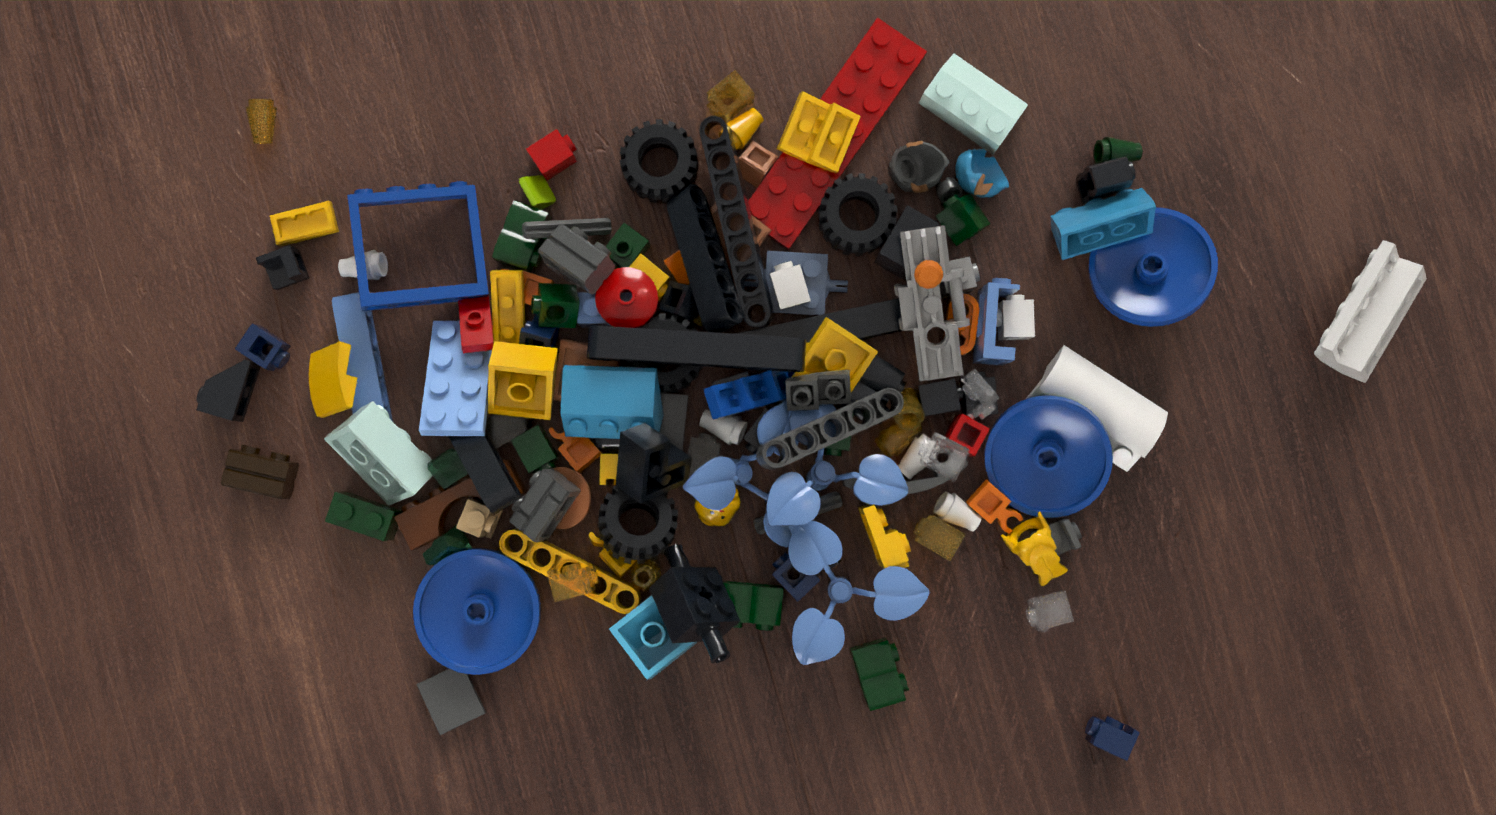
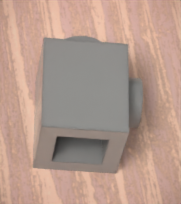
[939,256,980,298]

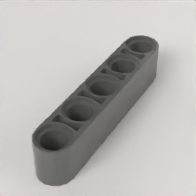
[756,388,904,470]

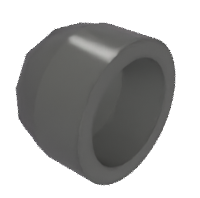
[936,177,963,203]

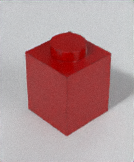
[526,129,577,181]
[941,413,990,457]

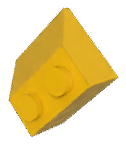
[488,341,558,420]

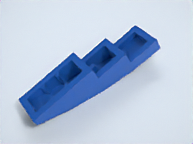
[703,371,794,420]

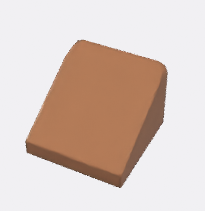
[738,141,778,187]

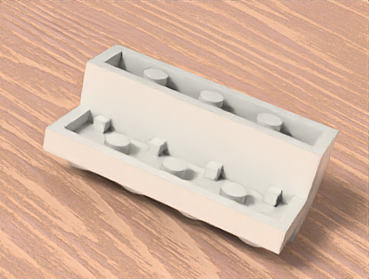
[1314,240,1427,383]
[1026,345,1168,472]

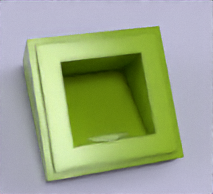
[518,175,556,210]

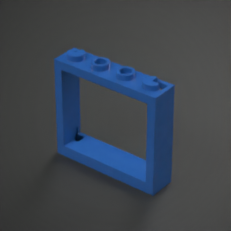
[347,181,489,311]

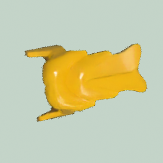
[1001,511,1068,586]

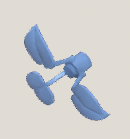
[683,400,799,547]
[766,404,908,526]
[788,521,929,665]

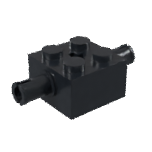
[649,544,740,664]

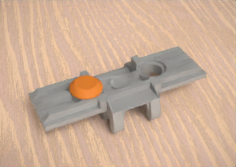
[894,225,970,381]

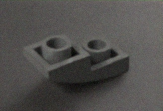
[785,370,851,411]

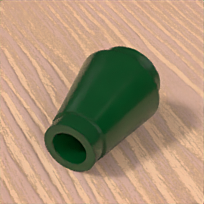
[1093,137,1143,164]

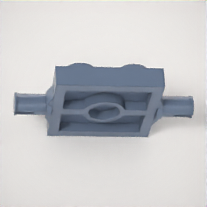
[744,250,848,316]

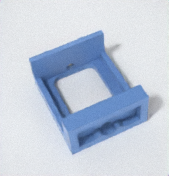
[973,278,1020,366]

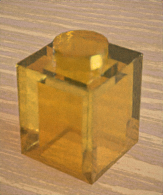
[913,514,966,561]

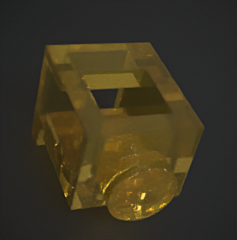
[706,70,755,122]
[547,562,599,602]

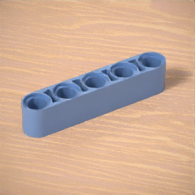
[332,292,393,422]

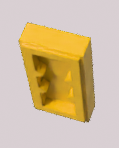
[270,201,339,247]

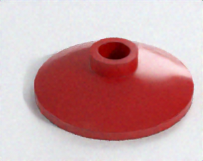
[595,267,658,328]

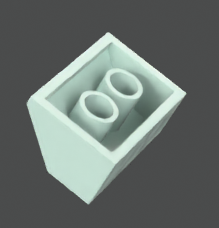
[919,53,1028,155]
[324,401,438,506]

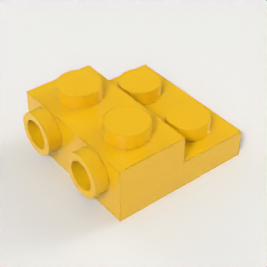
[792,317,878,392]
[858,504,911,568]

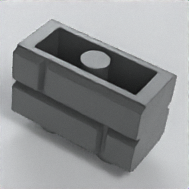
[538,224,615,295]
[509,469,581,543]

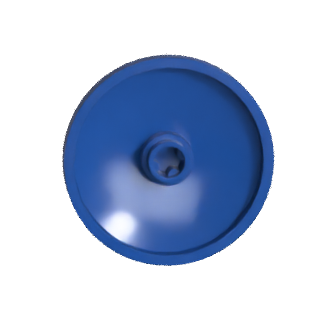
[1089,207,1218,327]
[985,395,1113,518]
[413,548,541,675]

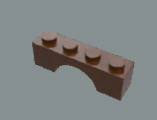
[394,460,527,550]

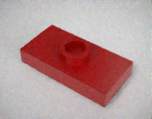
[458,296,494,354]

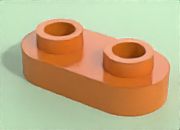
[943,294,979,355]

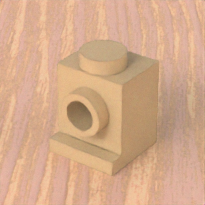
[456,499,503,539]

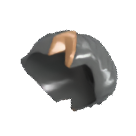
[888,141,950,193]

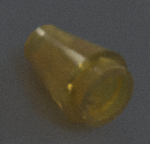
[245,99,277,144]
[893,388,925,431]
[875,416,922,458]
[630,560,661,591]

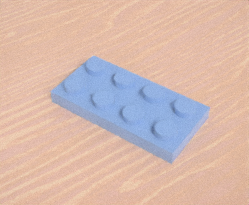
[419,321,493,436]

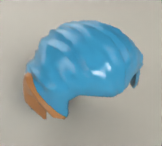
[955,148,1009,198]

